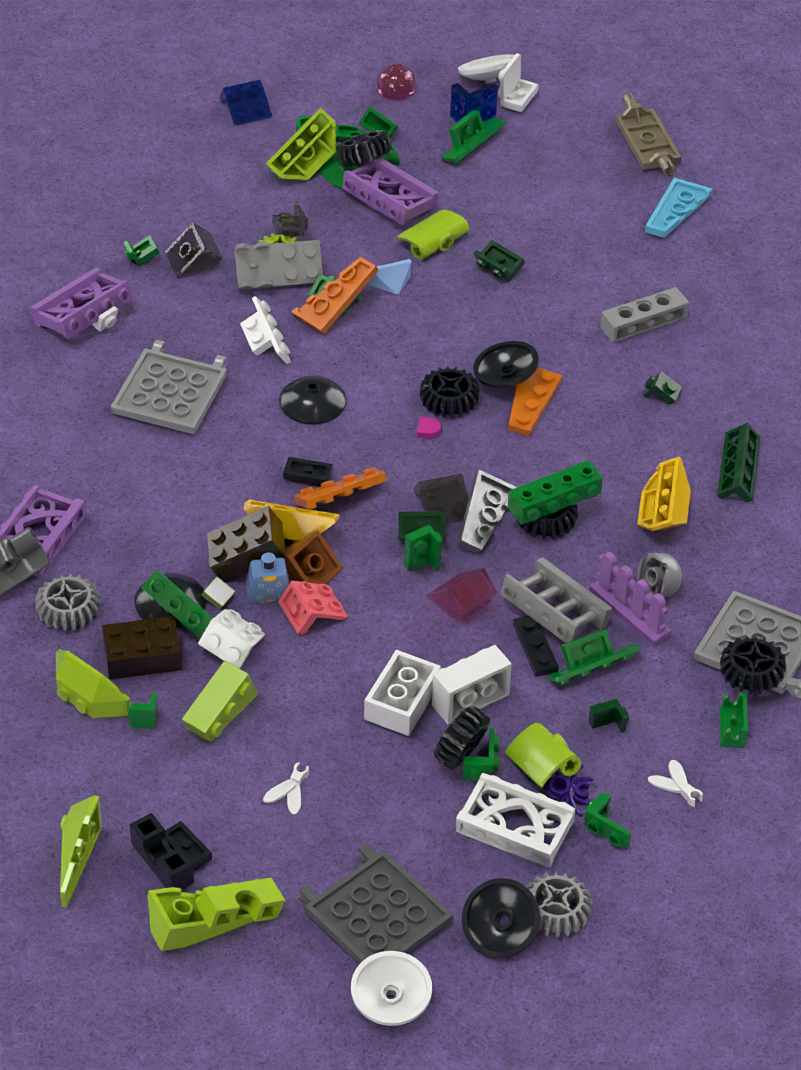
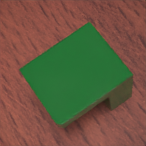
[128,693,158,729]

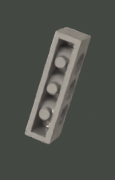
[600,287,689,343]

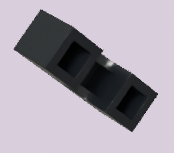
[129,813,194,890]

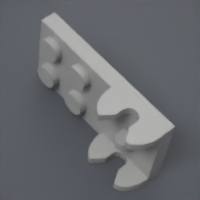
[234,240,323,290]

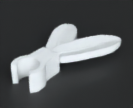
[648,760,703,807]
[263,762,309,815]

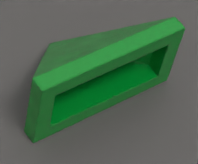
[359,106,398,139]

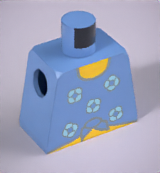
[245,553,290,603]

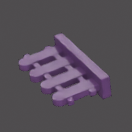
[589,552,672,647]

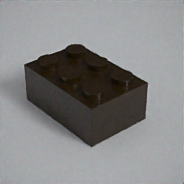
[207,506,286,583]
[102,616,182,680]

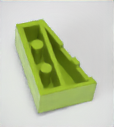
[182,661,258,743]

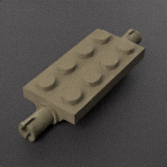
[615,93,681,176]

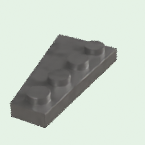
[457,470,517,554]

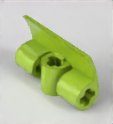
[397,210,470,261]
[505,723,581,788]

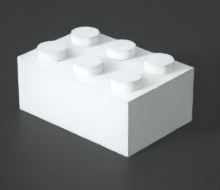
[432,645,512,724]
[364,650,441,736]

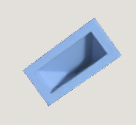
[370,259,411,294]

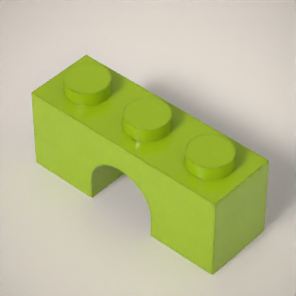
[196,878,285,929]

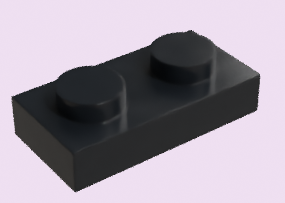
[283,457,333,485]
[165,821,212,871]

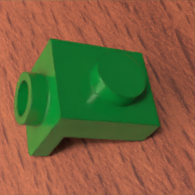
[124,235,161,266]

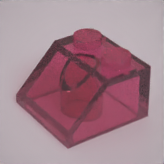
[426,568,497,619]

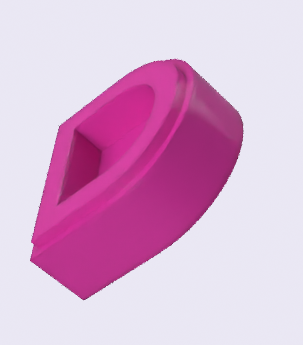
[417,417,441,439]

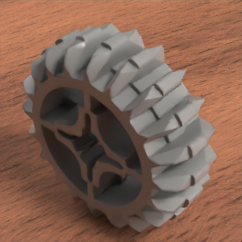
[35,573,101,632]
[527,871,592,939]

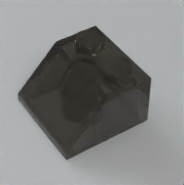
[165,222,223,279]

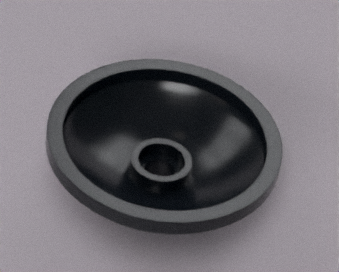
[473,341,539,388]
[279,376,346,425]
[134,573,206,628]
[462,878,541,958]

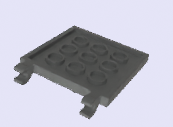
[298,843,453,964]

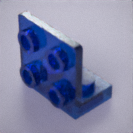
[220,79,272,125]
[450,83,498,123]

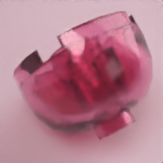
[377,64,416,101]

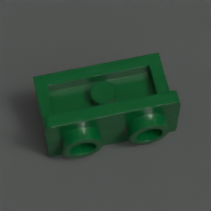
[473,240,525,281]
[398,512,446,544]

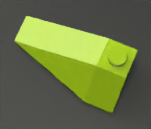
[60,795,102,908]

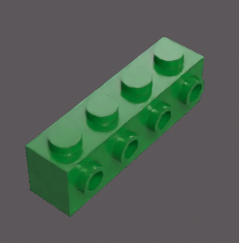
[507,460,603,525]

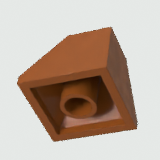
[283,530,343,584]

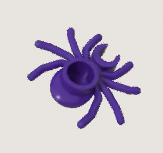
[542,764,593,817]

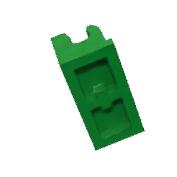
[719,693,748,748]

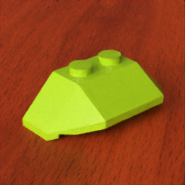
[265,107,336,181]
[56,649,131,718]

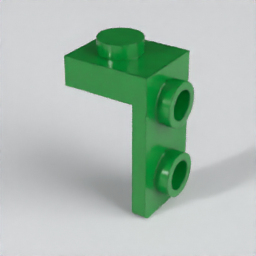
[463,727,499,781]
[584,792,631,850]

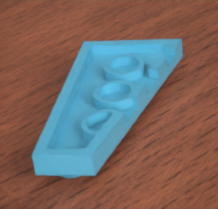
[645,178,713,238]

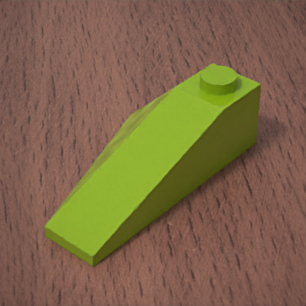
[147,887,254,951]

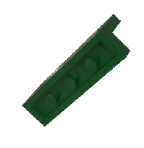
[717,422,761,502]

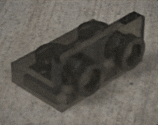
[272,204,308,237]

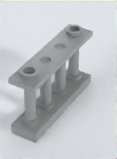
[500,557,612,643]

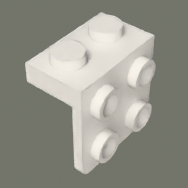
[498,53,538,112]
[198,609,265,669]

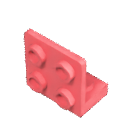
[278,581,348,635]

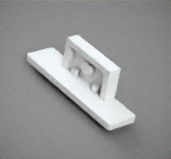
[240,296,291,364]

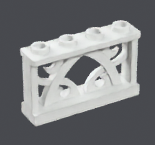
[456,773,575,868]

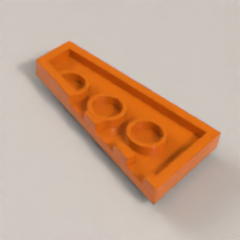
[291,257,379,334]
[508,368,563,436]
[293,467,387,510]

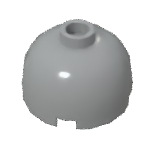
[637,552,682,599]

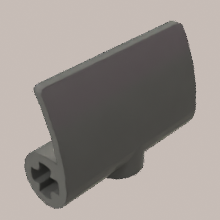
[0,527,50,596]

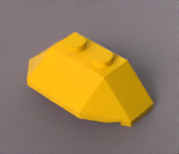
[637,456,691,531]
[243,499,340,543]

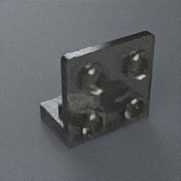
[414,473,469,523]

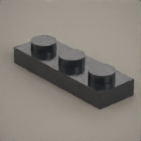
[513,616,559,677]

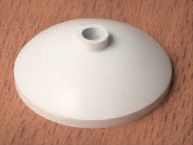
[458,54,515,83]
[351,951,432,1026]

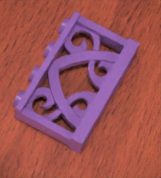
[342,157,439,225]
[30,267,133,339]
[0,485,86,578]

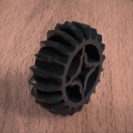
[336,130,392,166]
[420,366,480,418]
[517,504,578,540]
[720,635,787,695]
[434,705,490,769]

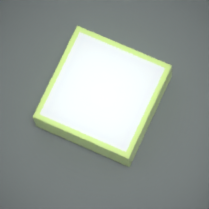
[201,577,235,610]

